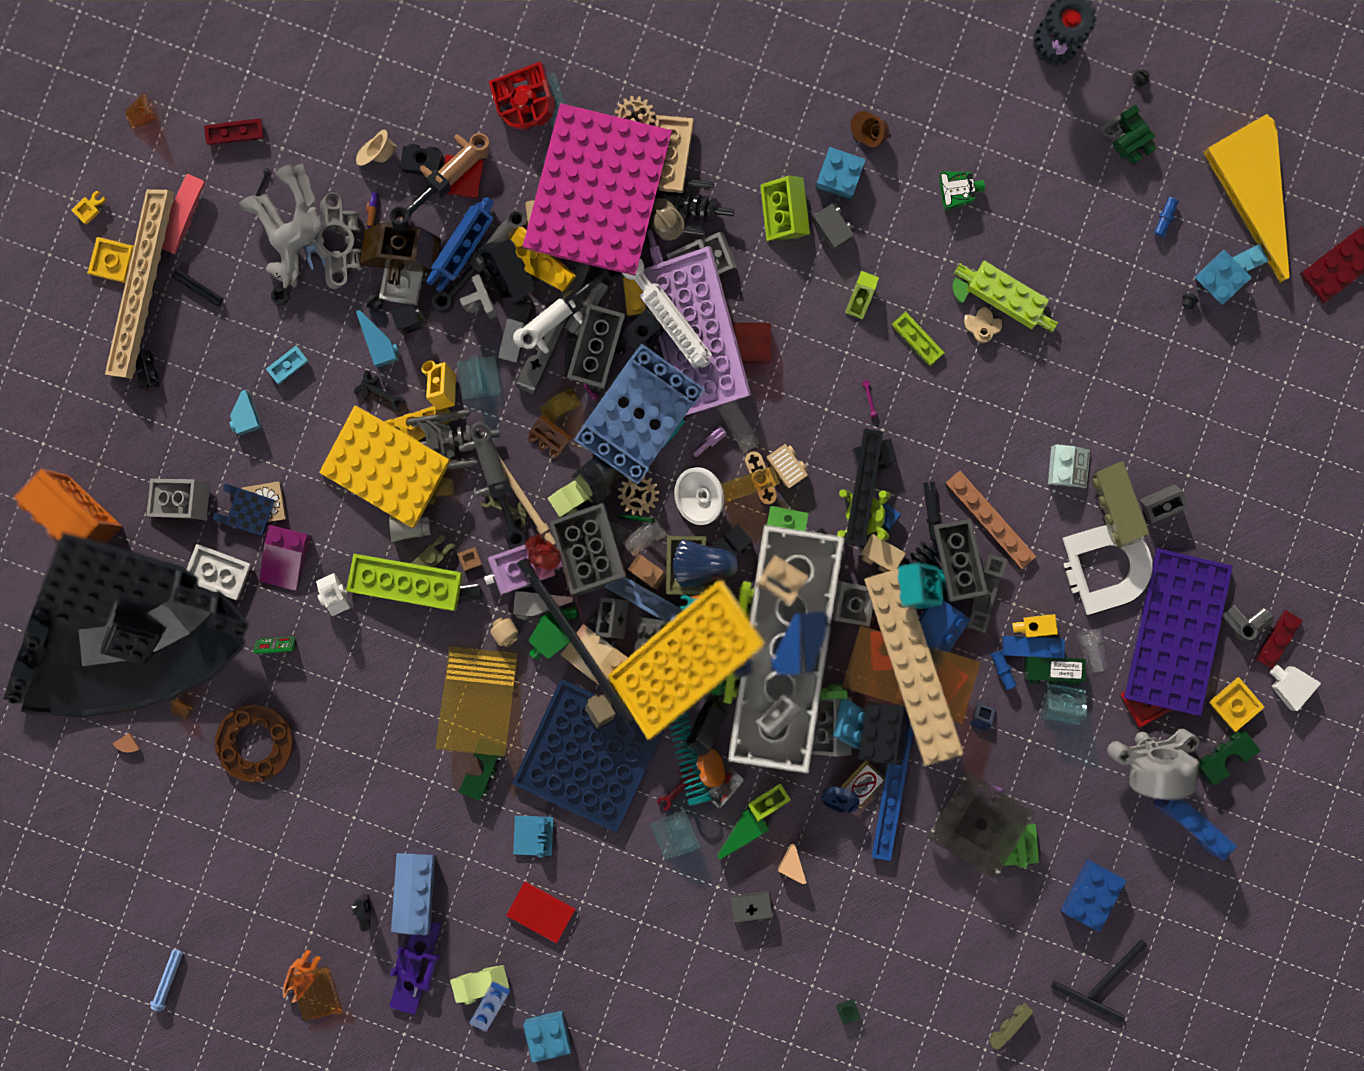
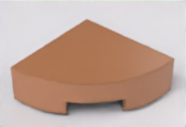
[112,733,141,752]

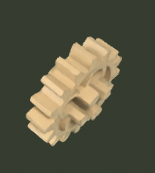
[615,96,655,125]

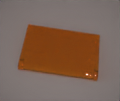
[289,966,343,1021]

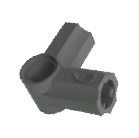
[1222,604,1274,642]

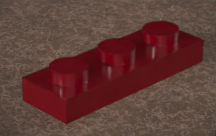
[204,118,264,146]
[1254,610,1303,669]

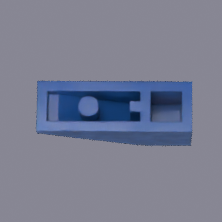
[771,614,800,674]
[1002,636,1065,658]

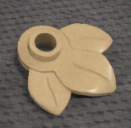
[964,307,1002,343]

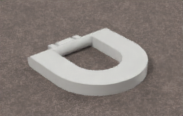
[1062,525,1152,615]

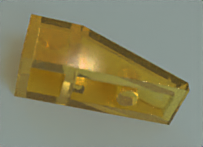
[721,466,780,504]

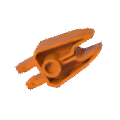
[283,950,321,1003]

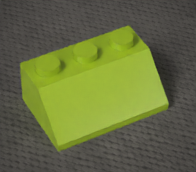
[760,176,810,241]

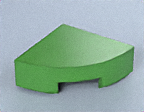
[952,277,969,304]

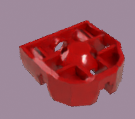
[488,62,556,131]

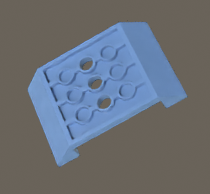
[574,344,705,484]

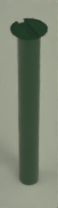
[618,513,656,525]

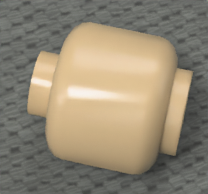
[490,618,519,647]

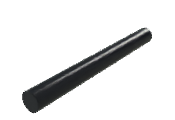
[1088,939,1147,1000]
[1051,980,1124,1022]

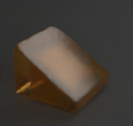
[170,699,194,720]

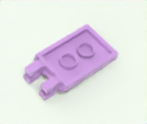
[488,539,563,594]

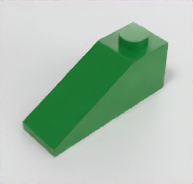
[717,808,769,860]

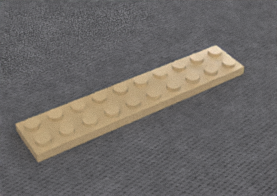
[105,190,174,379]
[864,569,963,766]

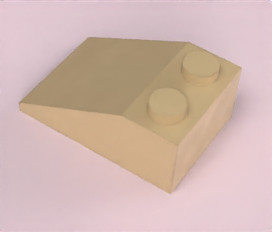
[561,624,629,684]

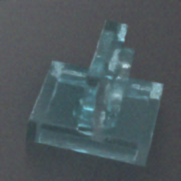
[457,356,501,400]
[1041,683,1087,725]

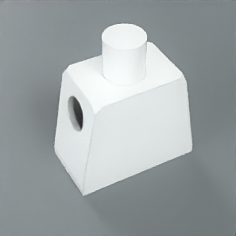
[1270,665,1321,711]

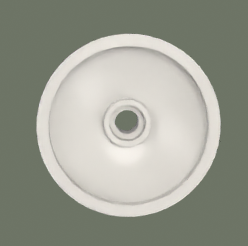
[674,467,724,525]

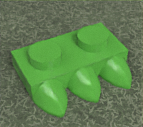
[819,683,847,699]

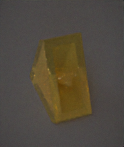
[539,388,582,423]

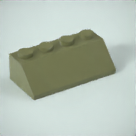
[1092,461,1149,548]

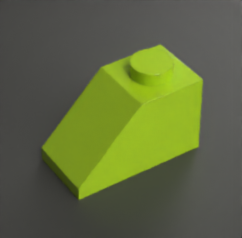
[845,271,879,319]
[748,784,791,821]

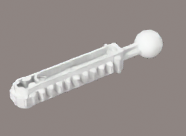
[622,259,712,369]

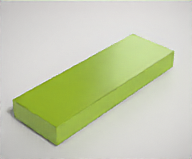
[891,312,944,366]

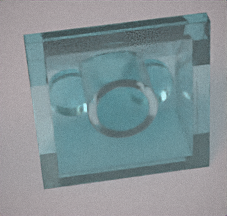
[650,809,700,860]

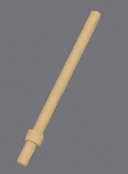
[498,455,556,547]

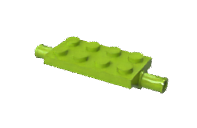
[953,261,1058,333]

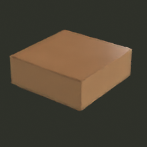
[458,547,483,572]

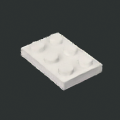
[187,544,252,600]

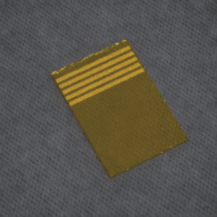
[435,646,518,756]

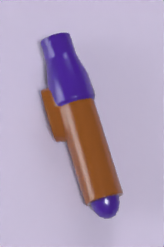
[366,192,378,228]

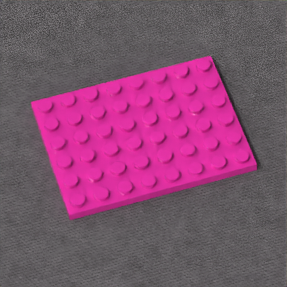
[523,103,672,276]

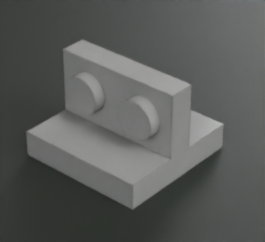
[460,275,497,319]

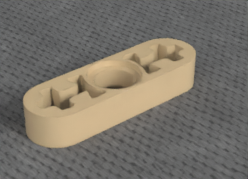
[745,451,777,505]

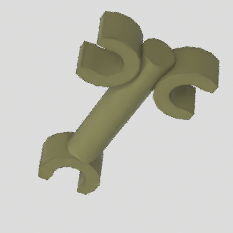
[480,494,533,529]

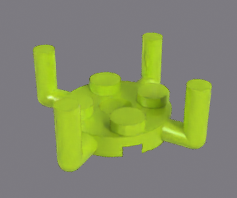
[837,489,891,540]

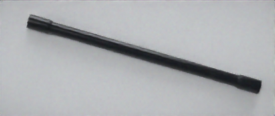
[516,557,635,725]

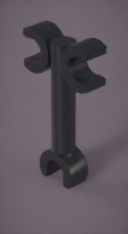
[354,370,406,411]

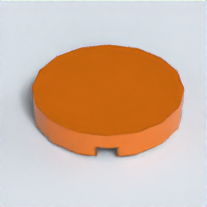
[697,749,725,788]

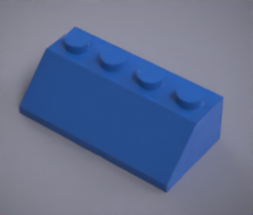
[919,600,970,671]

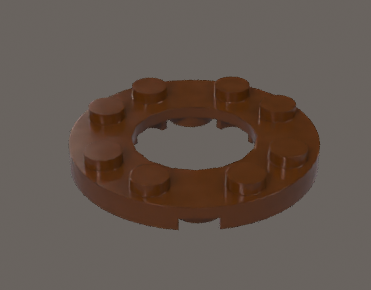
[215,704,293,782]

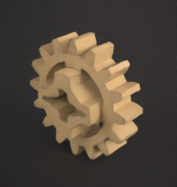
[618,475,659,516]

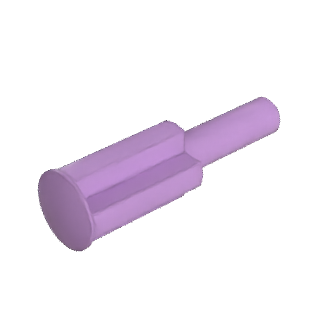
[647,229,663,265]
[693,426,727,457]

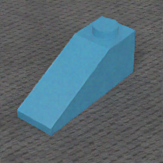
[356,310,400,368]

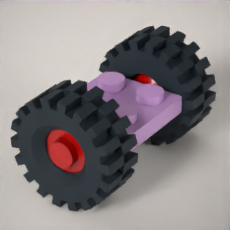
[1033,0,1097,65]

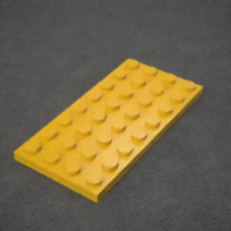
[607,581,766,739]

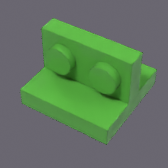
[996,823,1039,867]

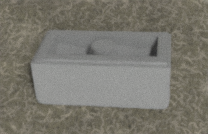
[756,694,800,738]

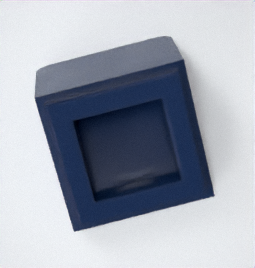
[970,702,996,731]

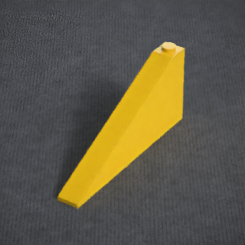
[1203,114,1289,283]

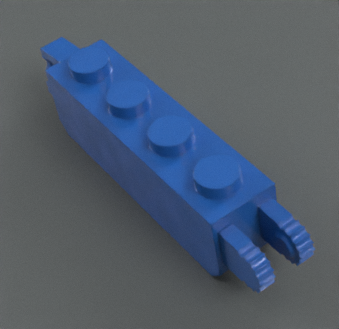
[427,197,495,292]

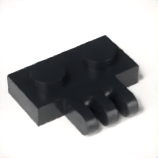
[352,894,371,932]

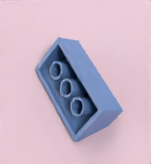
[391,853,436,935]

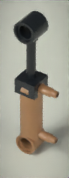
[390,133,490,232]

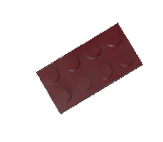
[1300,226,1364,303]

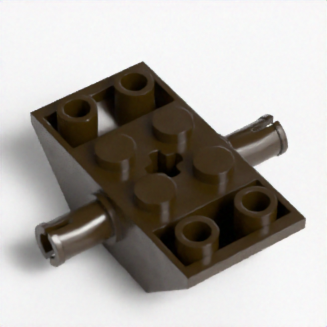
[359,215,441,285]

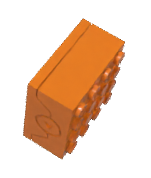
[14,469,123,544]

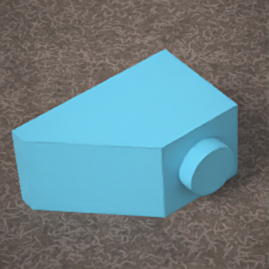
[230,390,263,435]

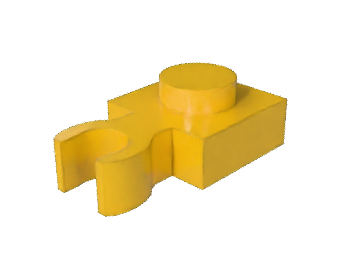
[71,191,107,225]

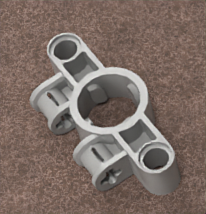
[314,193,363,289]

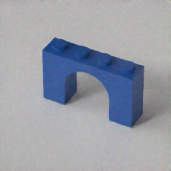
[1153,798,1237,861]

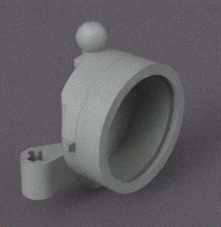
[1107,729,1200,799]

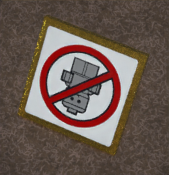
[841,761,885,807]

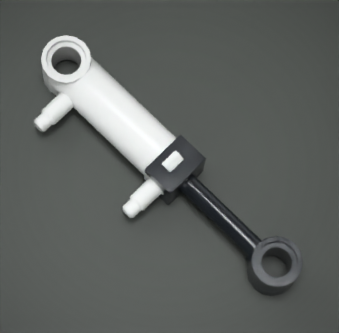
[513,267,621,354]

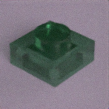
[836,998,861,1025]

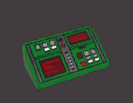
[253,636,296,654]

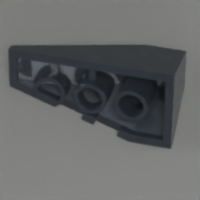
[572,455,623,505]

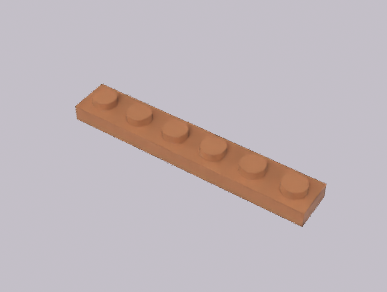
[945,471,1036,569]

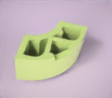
[548,481,593,517]
[450,965,509,1005]

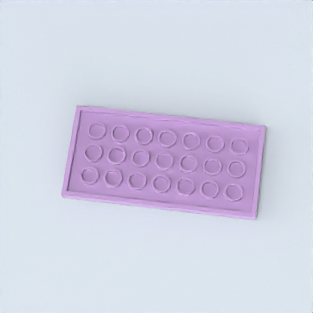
[644,246,751,416]

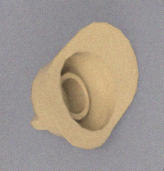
[356,130,397,166]

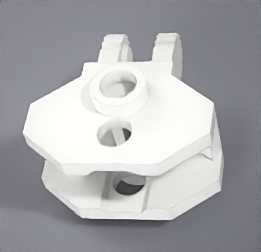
[316,573,351,616]

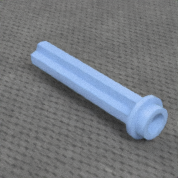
[150,949,183,1012]

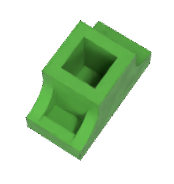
[767,506,808,532]

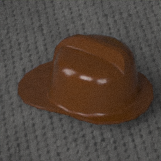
[850,111,891,148]

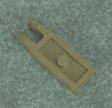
[411,535,454,568]
[989,1002,1033,1050]

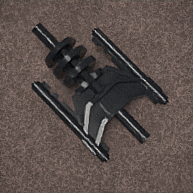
[648,178,735,236]

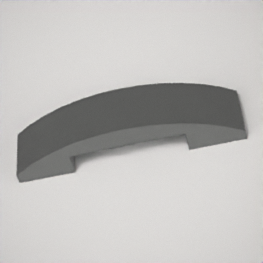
[967,554,1008,633]

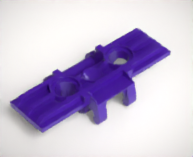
[389,921,441,1015]

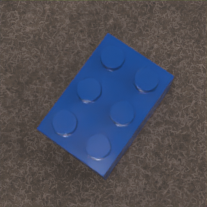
[1061,859,1127,932]

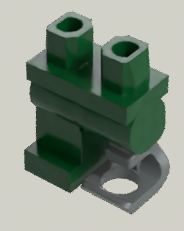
[1101,104,1157,165]

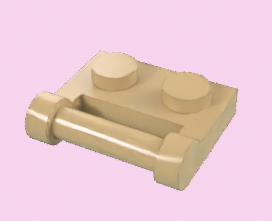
[756,555,808,606]

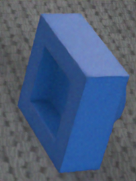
[883,503,902,530]

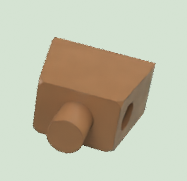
[628,554,667,590]

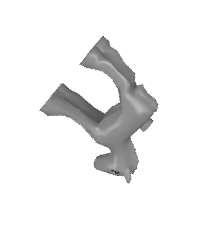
[239,164,322,289]

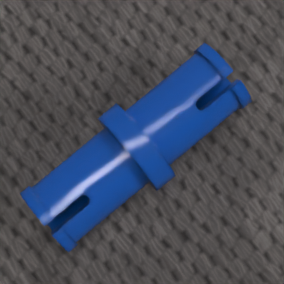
[1154,197,1180,237]
[990,650,1017,690]

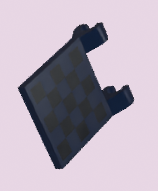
[213,484,275,536]

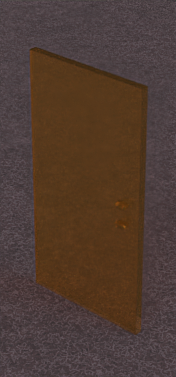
[842,626,981,724]

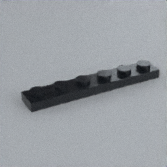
[845,428,883,546]

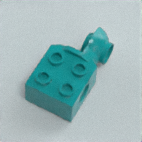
[897,563,946,609]

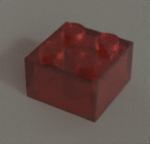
[732,322,771,364]

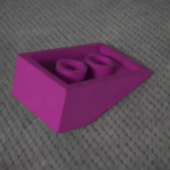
[259,525,311,591]

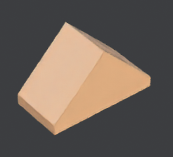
[778,843,806,884]

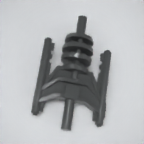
[407,409,500,470]

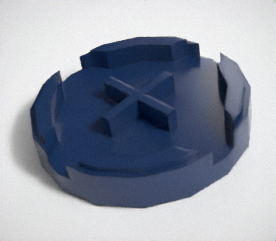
[821,787,860,813]

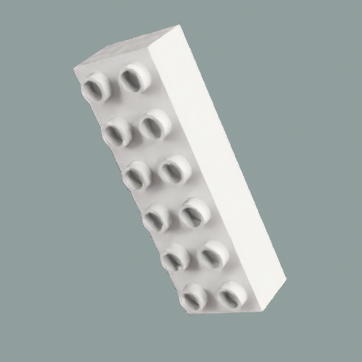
[729,526,843,772]

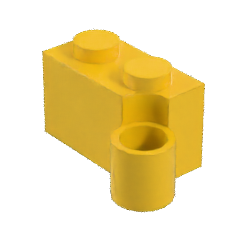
[421,360,456,410]

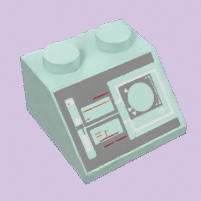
[1048,445,1090,488]

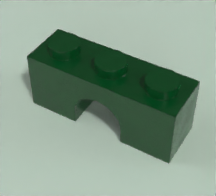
[1198,731,1261,786]
[459,737,505,801]

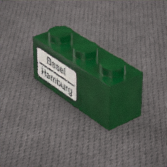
[1024,656,1086,686]

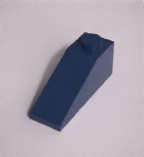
[800,611,830,674]

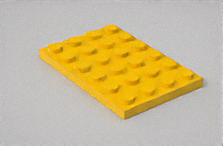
[319,405,451,528]

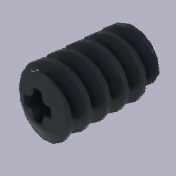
[899,542,940,567]

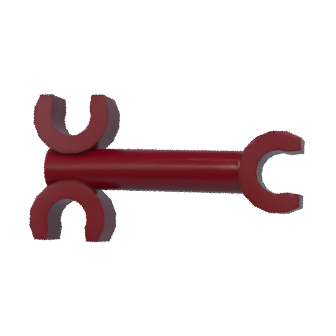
[657,764,704,811]

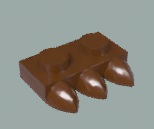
[528,415,572,458]

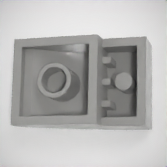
[666,232,737,276]

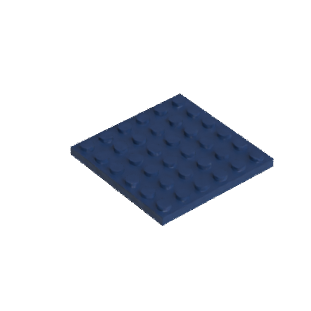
[512,679,665,833]

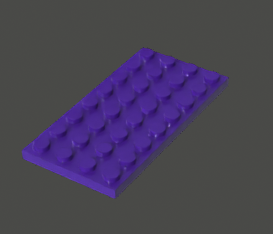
[1124,548,1233,716]

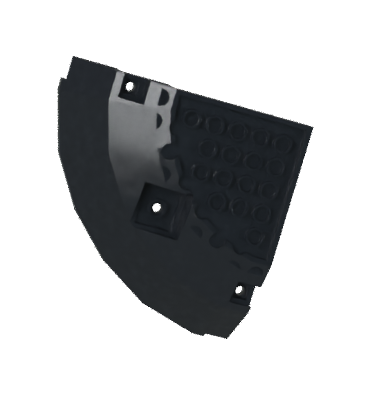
[3,532,249,717]

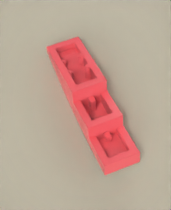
[162,174,206,255]

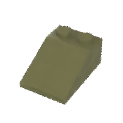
[666,536,706,595]

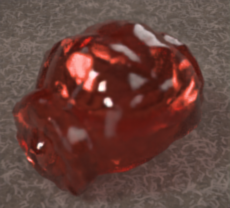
[525,534,561,571]

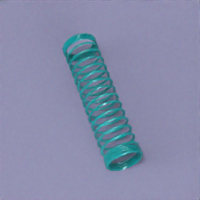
[669,709,712,805]

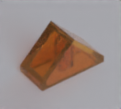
[125,94,159,129]

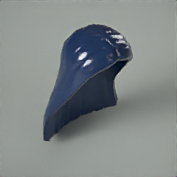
[673,539,739,587]

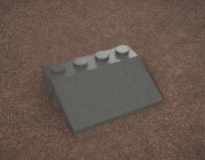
[550,503,626,597]

